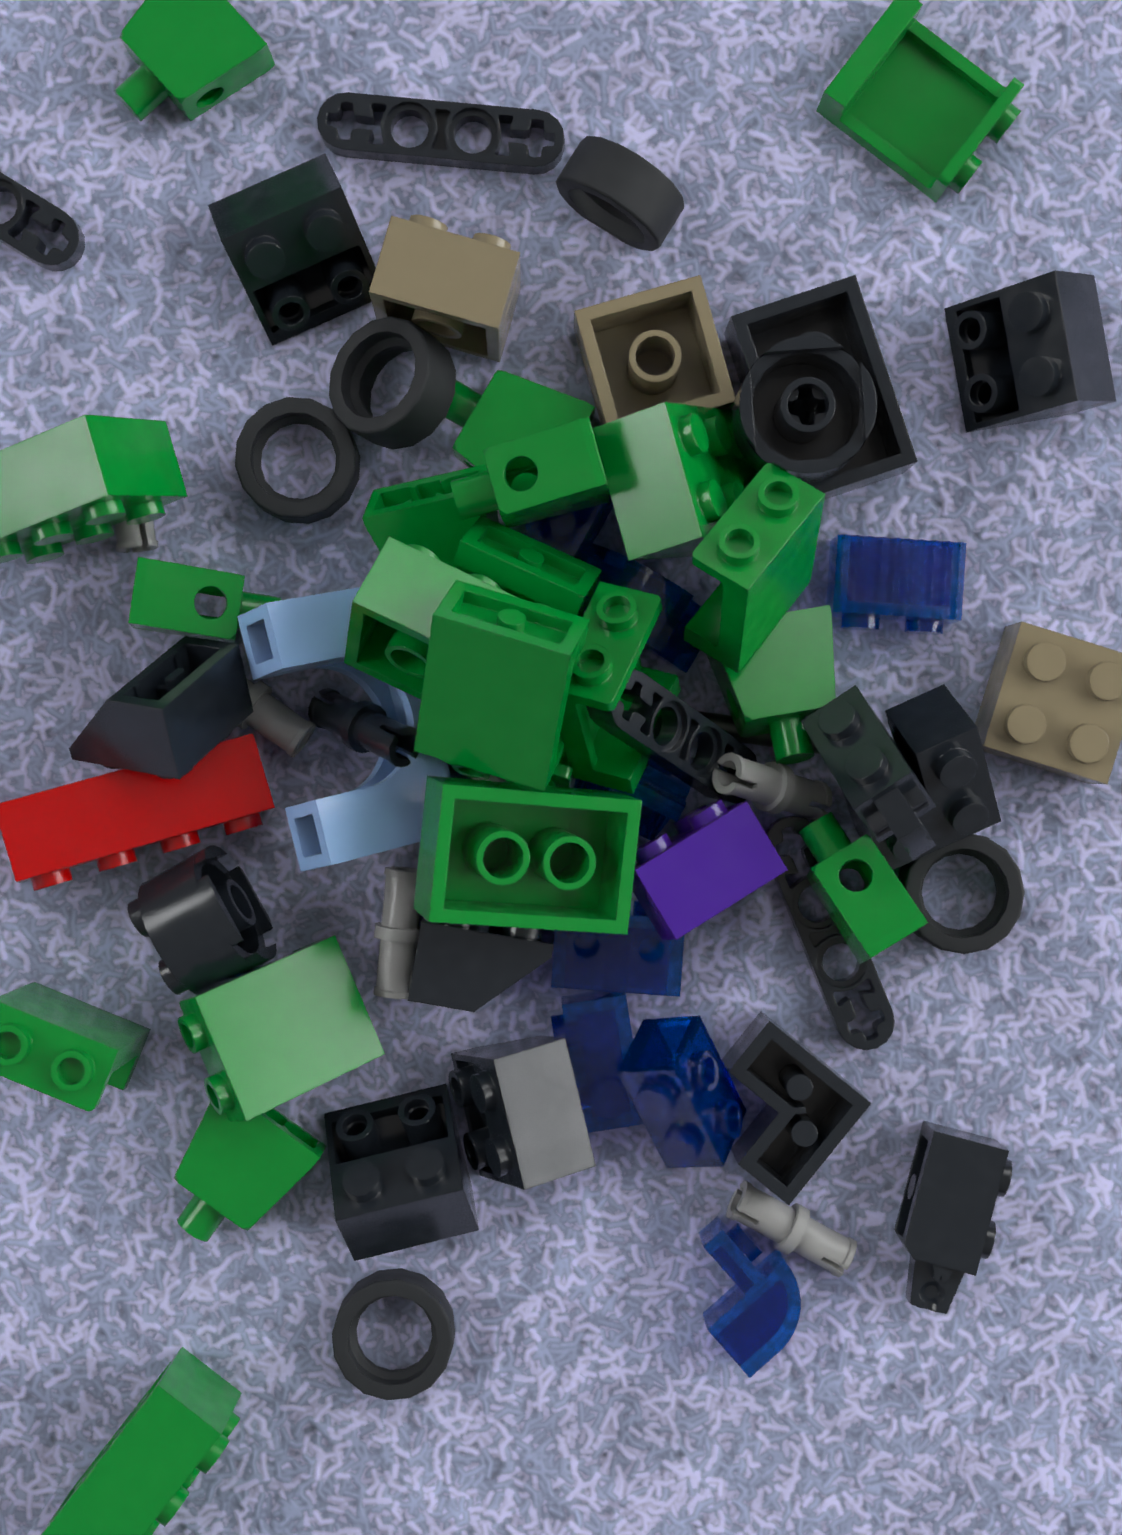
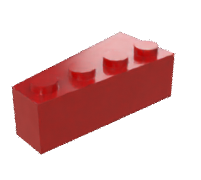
[0,733,275,891]

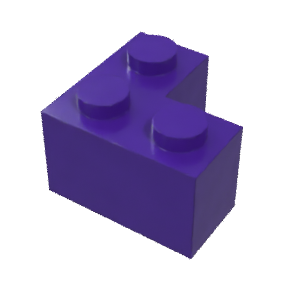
[632,799,788,940]

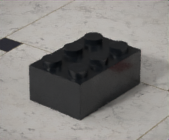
[724,275,918,499]

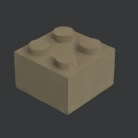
[369,214,521,362]
[574,275,735,425]
[975,621,1122,784]

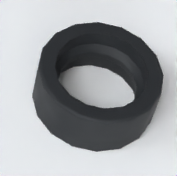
[556,136,684,251]
[329,316,456,450]
[235,397,360,524]
[898,834,1025,954]
[332,1268,455,1401]

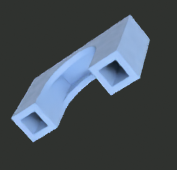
[237,587,451,872]

